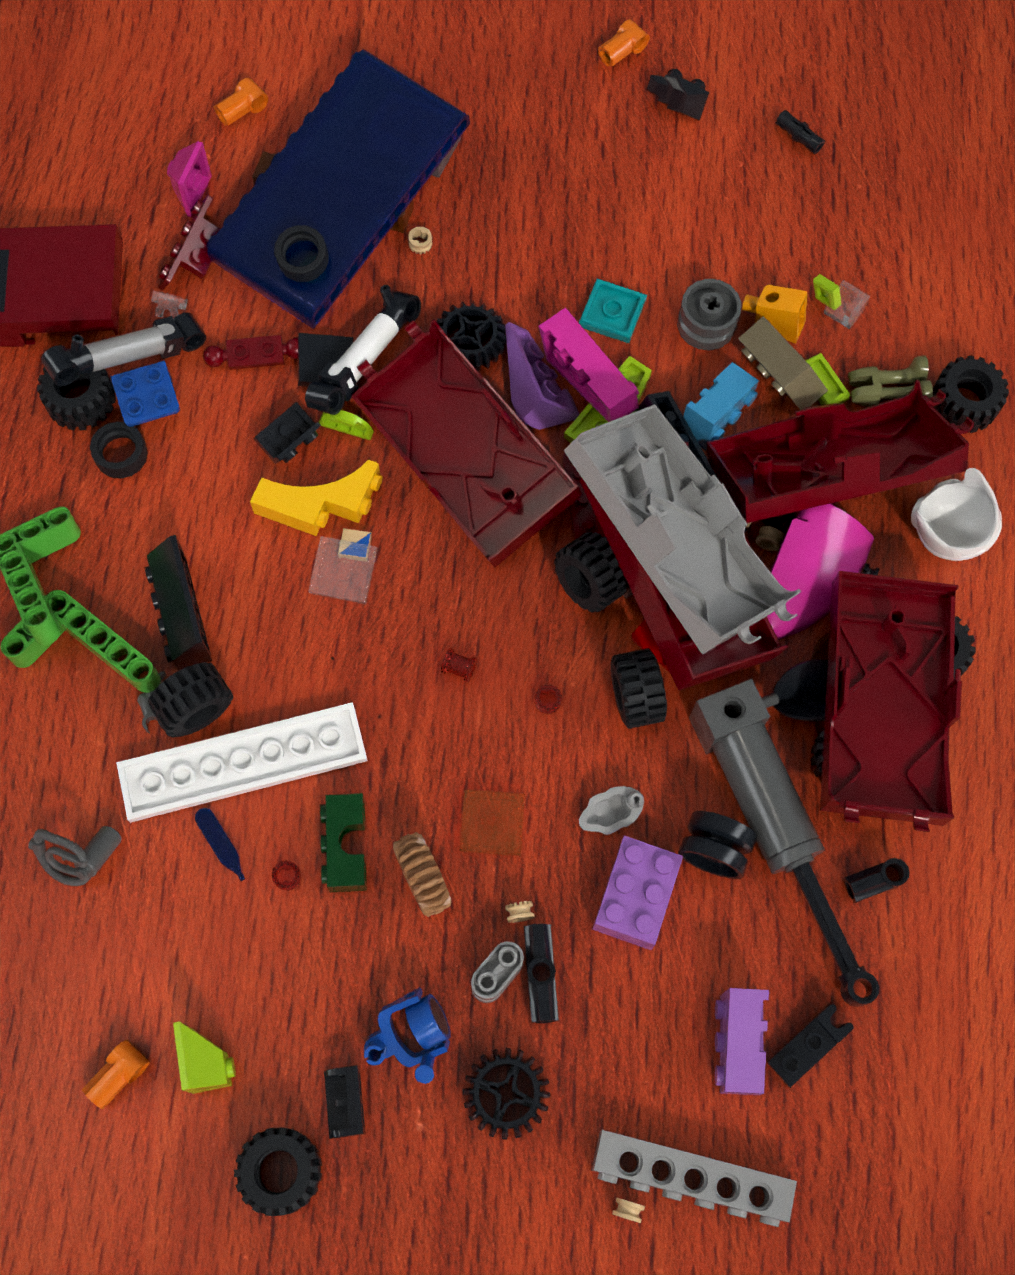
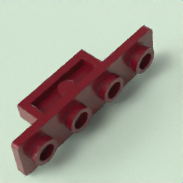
[158,194,226,290]

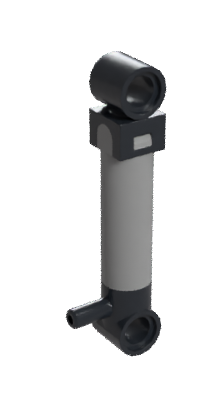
[41,313,206,386]

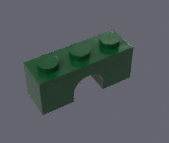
[320,793,367,893]

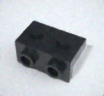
[253,402,321,464]

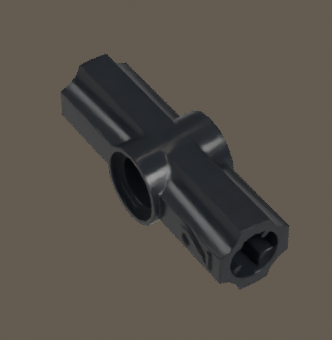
[524,923,559,1024]

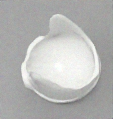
[911,468,1002,561]

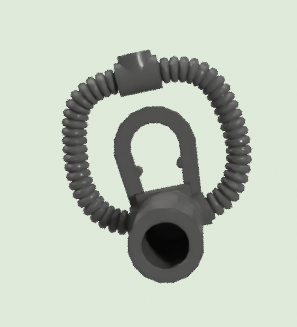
[28,826,122,887]

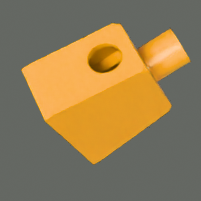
[742,285,807,344]

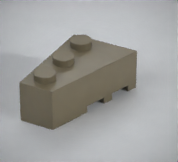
[738,316,828,410]

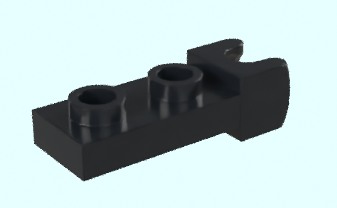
[767,1003,854,1088]

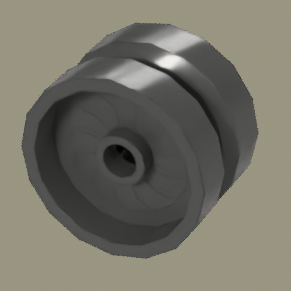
[677,279,742,351]

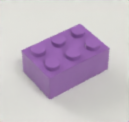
[592,836,683,950]

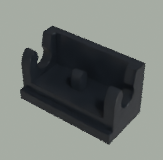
[324,1065,366,1139]

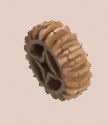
[393,832,451,917]

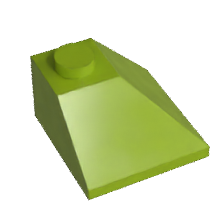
[173,1021,236,1094]

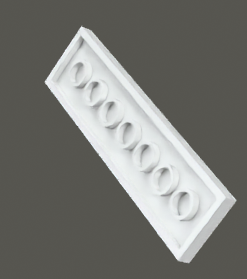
[116,702,368,823]

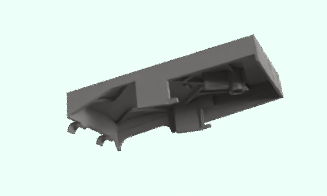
[563,404,801,655]

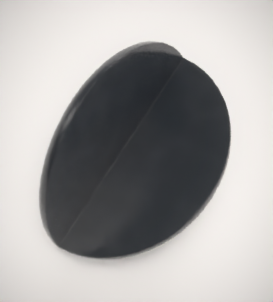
[772,659,828,722]

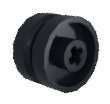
[678,811,757,879]

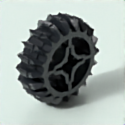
[436,300,507,371]
[463,1048,550,1140]

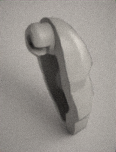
[579,786,644,835]

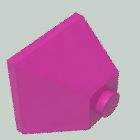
[167,141,212,217]

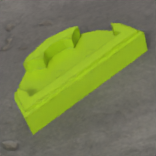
[319,410,374,440]

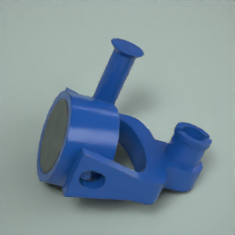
[364,987,451,1084]

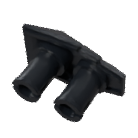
[647,69,709,120]

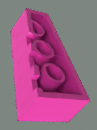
[539,308,639,422]

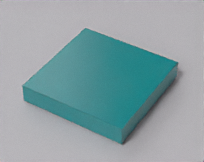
[579,279,647,343]

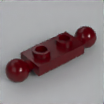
[203,335,298,370]

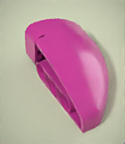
[767,504,874,640]

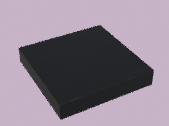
[298,333,353,387]

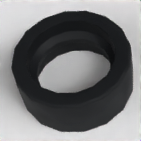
[274,225,329,282]
[90,422,148,479]

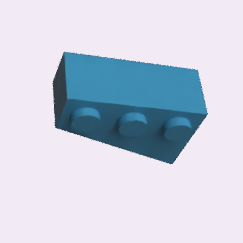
[683,362,759,451]

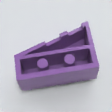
[715,988,769,1095]

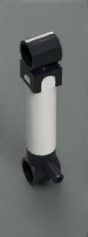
[305,285,421,415]

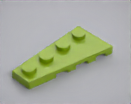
[564,356,652,443]

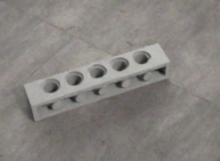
[591,1130,797,1227]

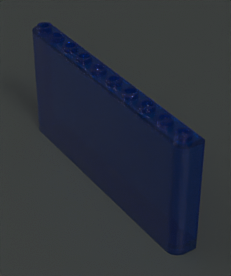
[207,49,470,329]

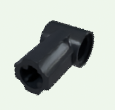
[844,858,910,903]

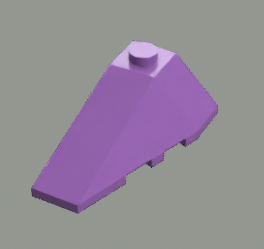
[505,322,579,430]

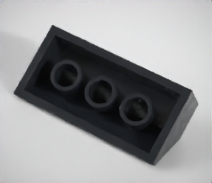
[144,535,212,671]

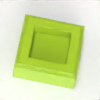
[813,274,842,310]

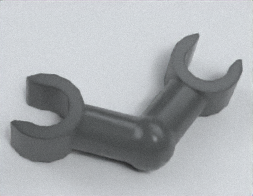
[137,671,166,734]

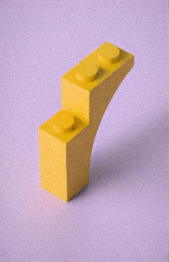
[250,460,383,536]

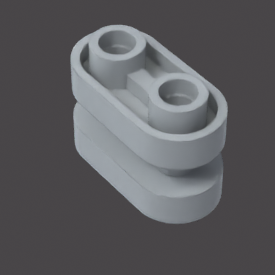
[471,941,524,1003]

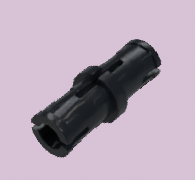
[776,110,825,155]

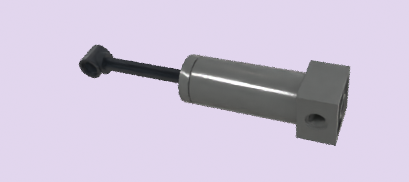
[689,679,880,1007]

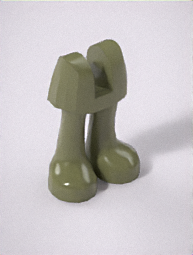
[848,355,933,407]

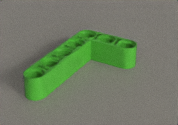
[0,507,81,645]
[0,590,161,693]

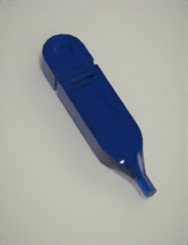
[195,808,246,881]

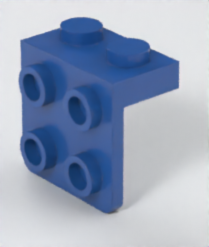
[110,360,180,427]

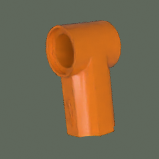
[598,19,650,67]
[213,78,268,126]
[82,1040,150,1109]

